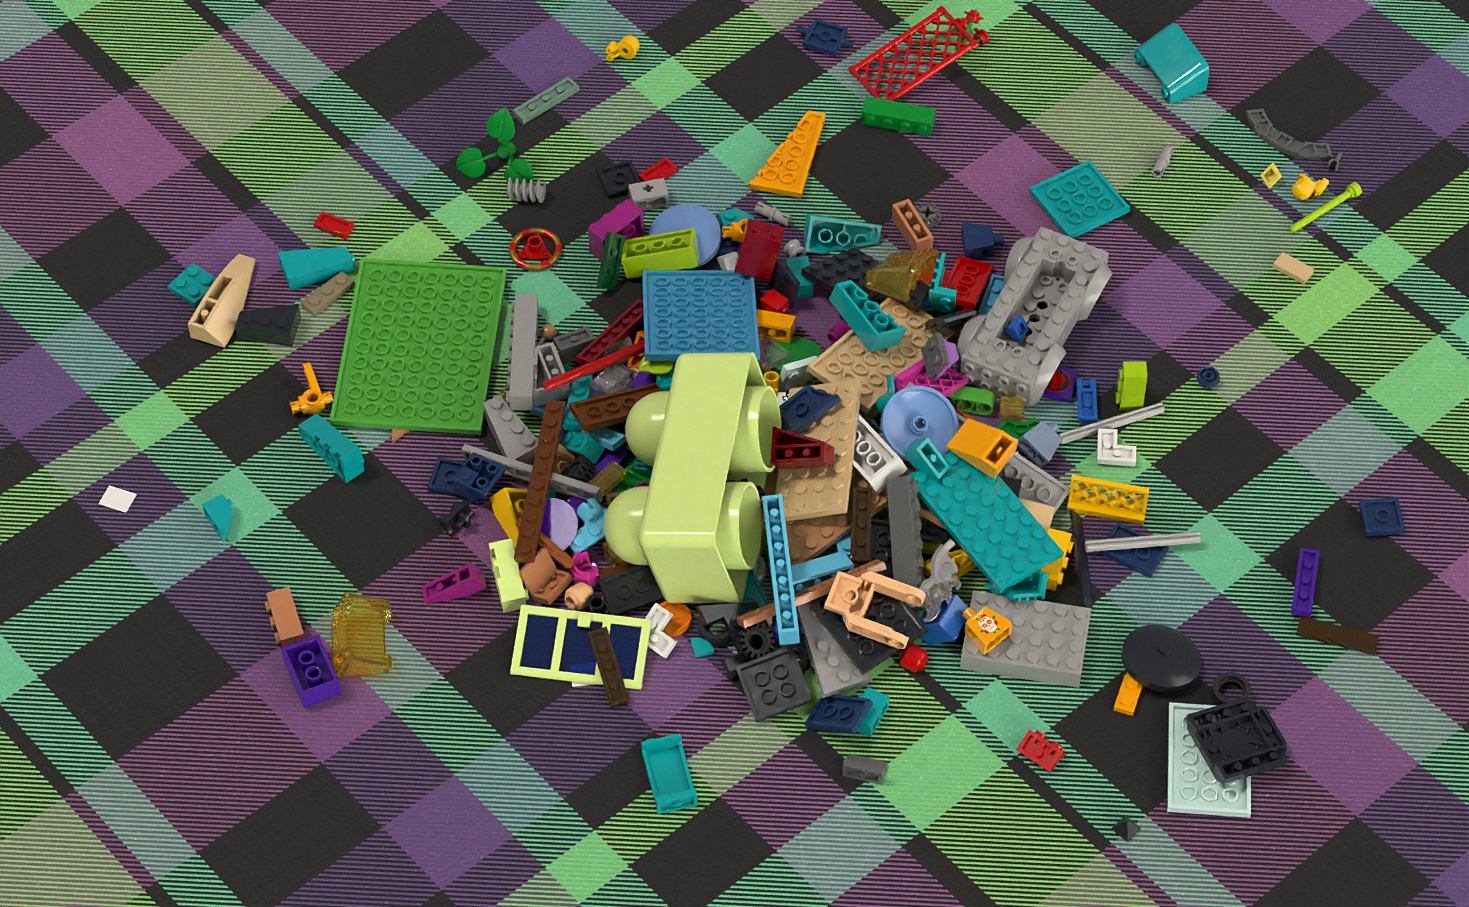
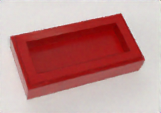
[638,157,678,182]
[313,211,354,240]

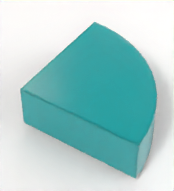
[690,637,714,658]

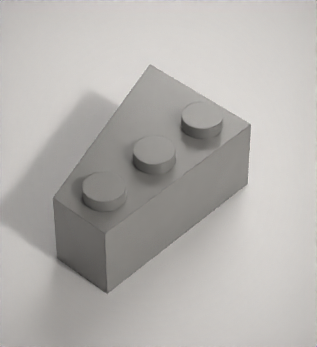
[533,342,570,407]

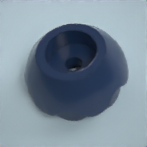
[1197,367,1220,388]

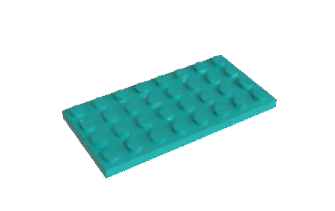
[908,451,1064,593]

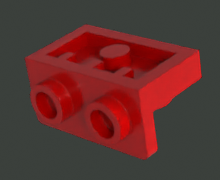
[1016,729,1066,773]

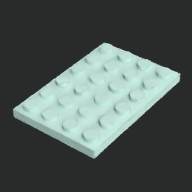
[1167,702,1251,818]

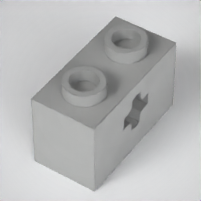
[628,178,669,211]

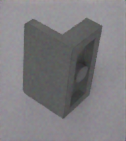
[553,326,595,365]
[842,754,887,785]

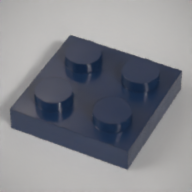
[1359,498,1405,536]

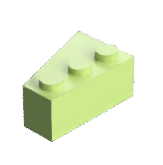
[489,538,529,613]

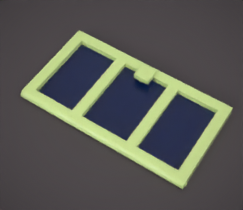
[510,605,651,690]

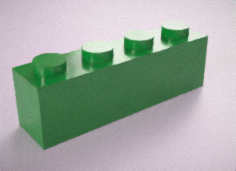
[861,96,936,136]

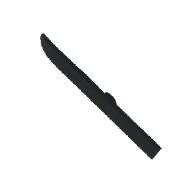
[1069,510,1093,609]

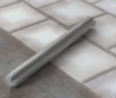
[1058,402,1165,444]
[1085,532,1201,552]

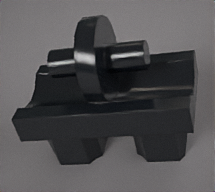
[438,499,475,537]

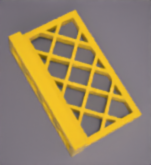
[1067,475,1149,525]

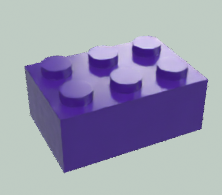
[281,635,341,708]

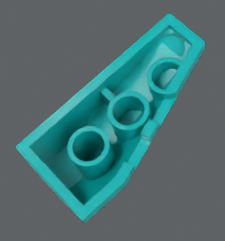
[804,213,882,254]

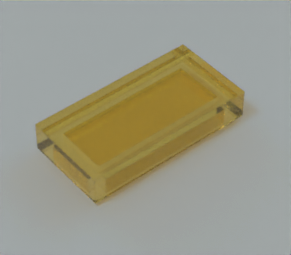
[587,460,628,497]

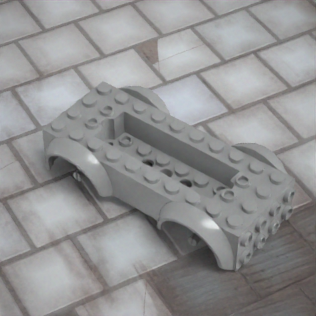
[956,226,1113,408]

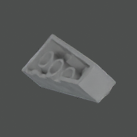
[483,395,538,465]

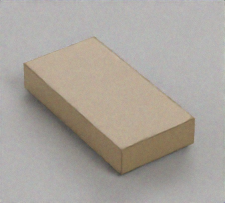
[1272,252,1314,284]

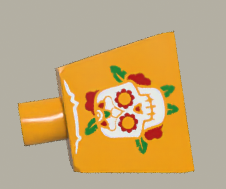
[962,607,1012,655]

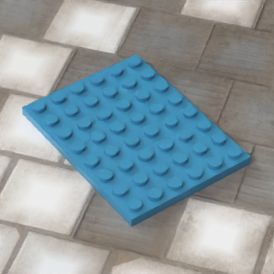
[642,270,760,362]

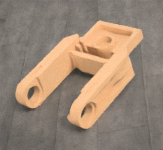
[824,571,926,649]

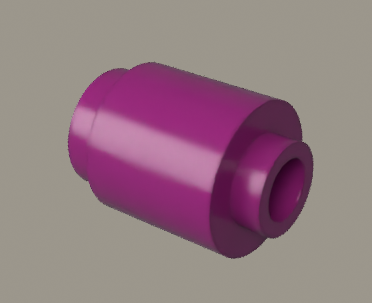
[827,319,852,344]

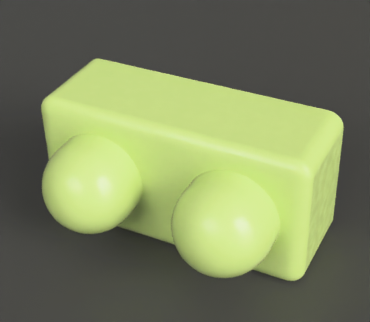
[603,352,781,603]

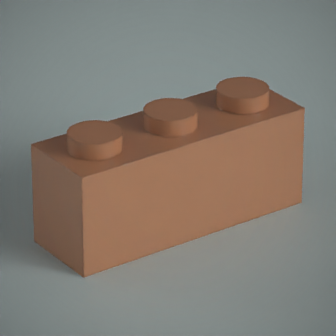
[892,199,933,256]
[264,587,305,648]

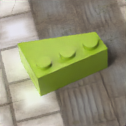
[1115,362,1147,411]

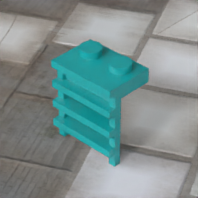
[929,253,957,313]
[984,570,1049,602]

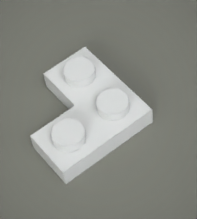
[1097,428,1136,466]
[634,603,677,658]

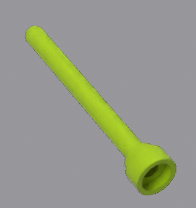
[1290,182,1362,232]

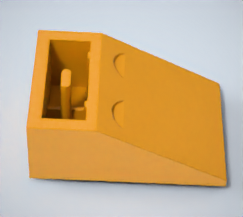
[946,418,1018,479]

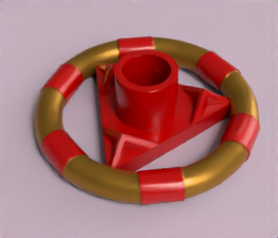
[509,228,562,271]

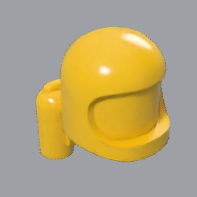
[605,35,640,61]
[1291,173,1329,200]

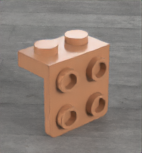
[519,548,574,605]

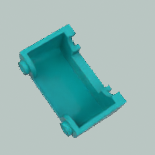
[1133,23,1209,104]

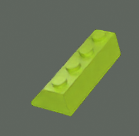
[621,228,699,278]

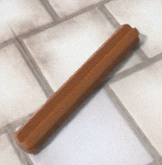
[516,517,575,569]

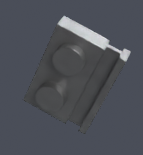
[921,332,949,380]

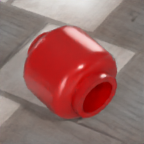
[898,643,929,673]

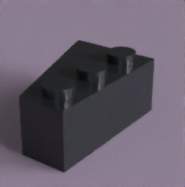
[235,304,301,347]

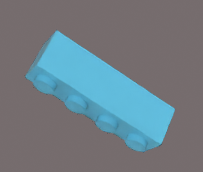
[772,551,854,594]

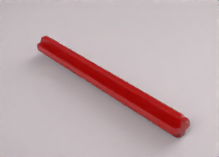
[543,341,645,392]

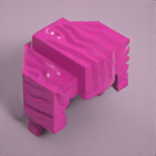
[570,551,600,588]

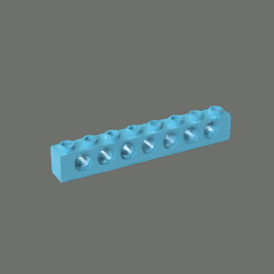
[762,494,800,645]

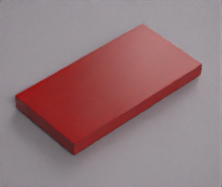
[943,256,994,310]

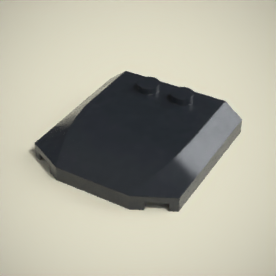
[1186,697,1287,784]

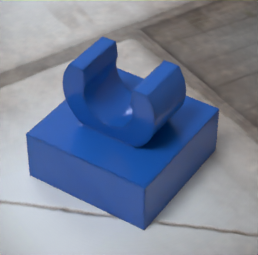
[1003,315,1029,342]

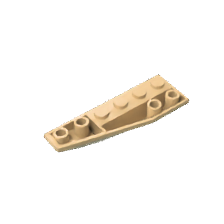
[188,254,256,348]

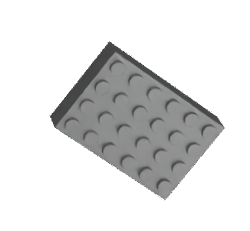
[960,590,1091,688]

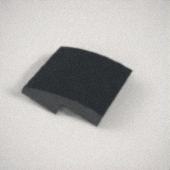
[924,309,977,330]

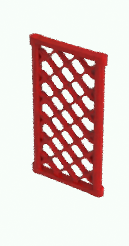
[848,6,979,101]

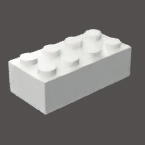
[853,415,908,494]

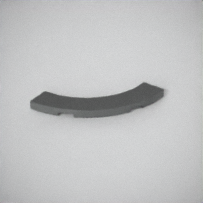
[1245,109,1333,161]

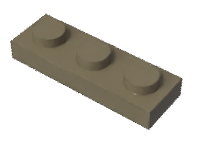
[301,271,355,317]

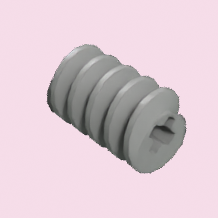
[507,177,546,203]

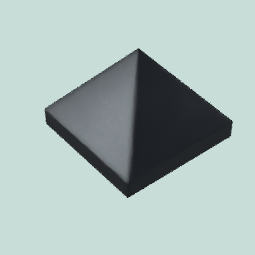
[1112,815,1141,842]

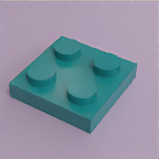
[167,263,216,308]

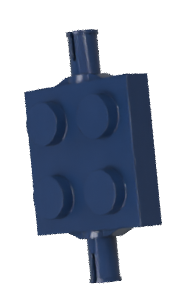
[796,18,854,56]

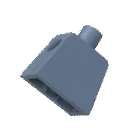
[1017,421,1061,468]

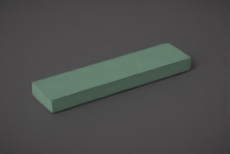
[512,76,580,124]

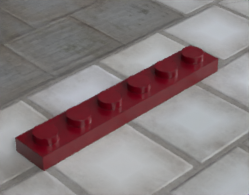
[576,299,644,365]

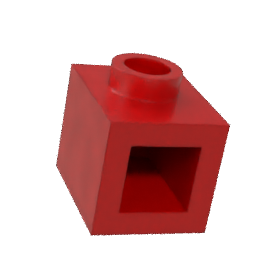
[760,289,789,315]

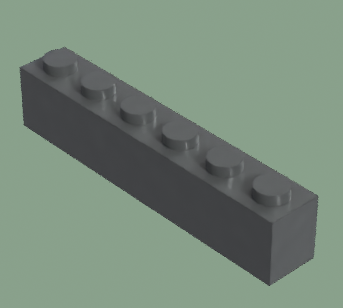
[887,475,925,589]

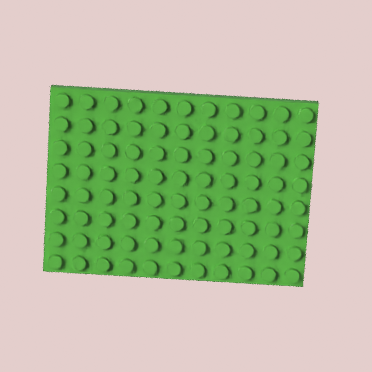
[329,258,507,435]

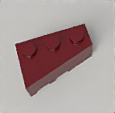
[770,426,834,469]

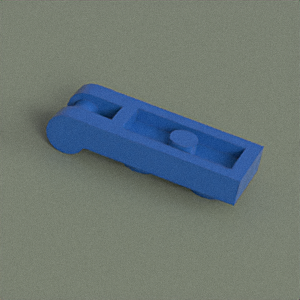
[1076,378,1098,423]

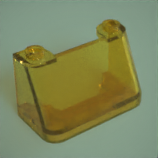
[865,248,940,302]
[331,592,394,677]

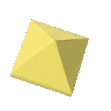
[1260,163,1282,188]

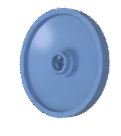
[648,204,722,270]
[881,386,958,461]

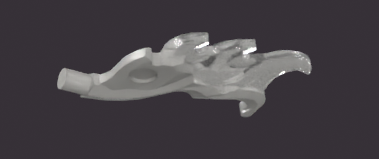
[907,539,961,622]

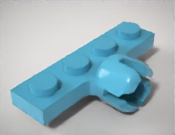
[568,498,607,554]

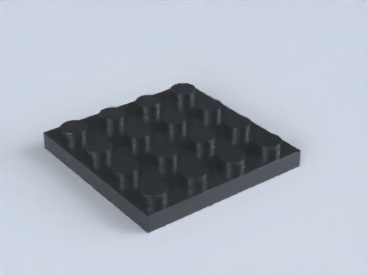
[801,248,898,299]
[816,570,928,675]

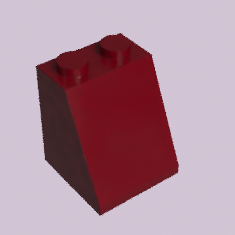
[734,219,784,281]

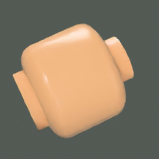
[564,582,594,611]

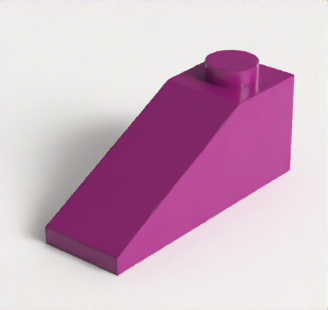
[422,562,486,604]

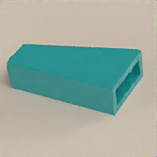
[278,247,355,291]

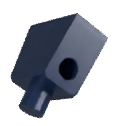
[961,223,1004,260]

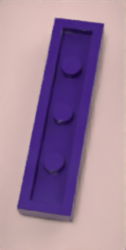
[1291,548,1320,617]

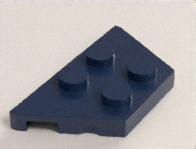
[779,385,842,434]

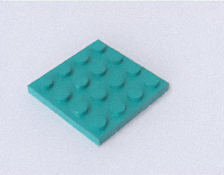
[1029,160,1130,238]

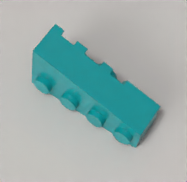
[829,280,907,352]
[298,413,364,483]

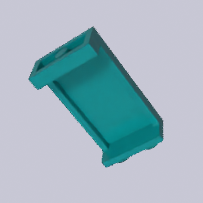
[641,734,698,814]

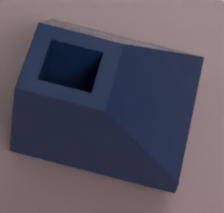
[452,452,506,500]

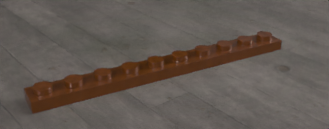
[514,400,566,563]

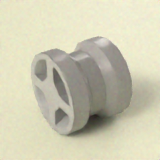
[783,239,807,258]

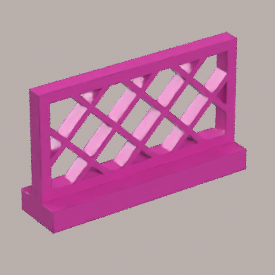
[894,359,969,397]

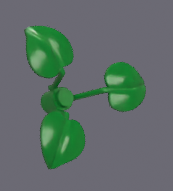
[456,107,535,185]

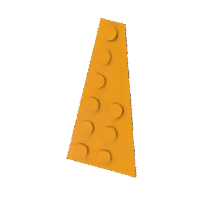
[748,111,826,198]

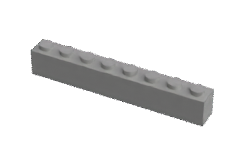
[506,294,539,410]

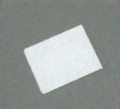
[99,485,136,512]

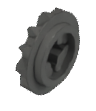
[915,203,942,228]

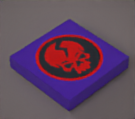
[1041,366,1078,403]

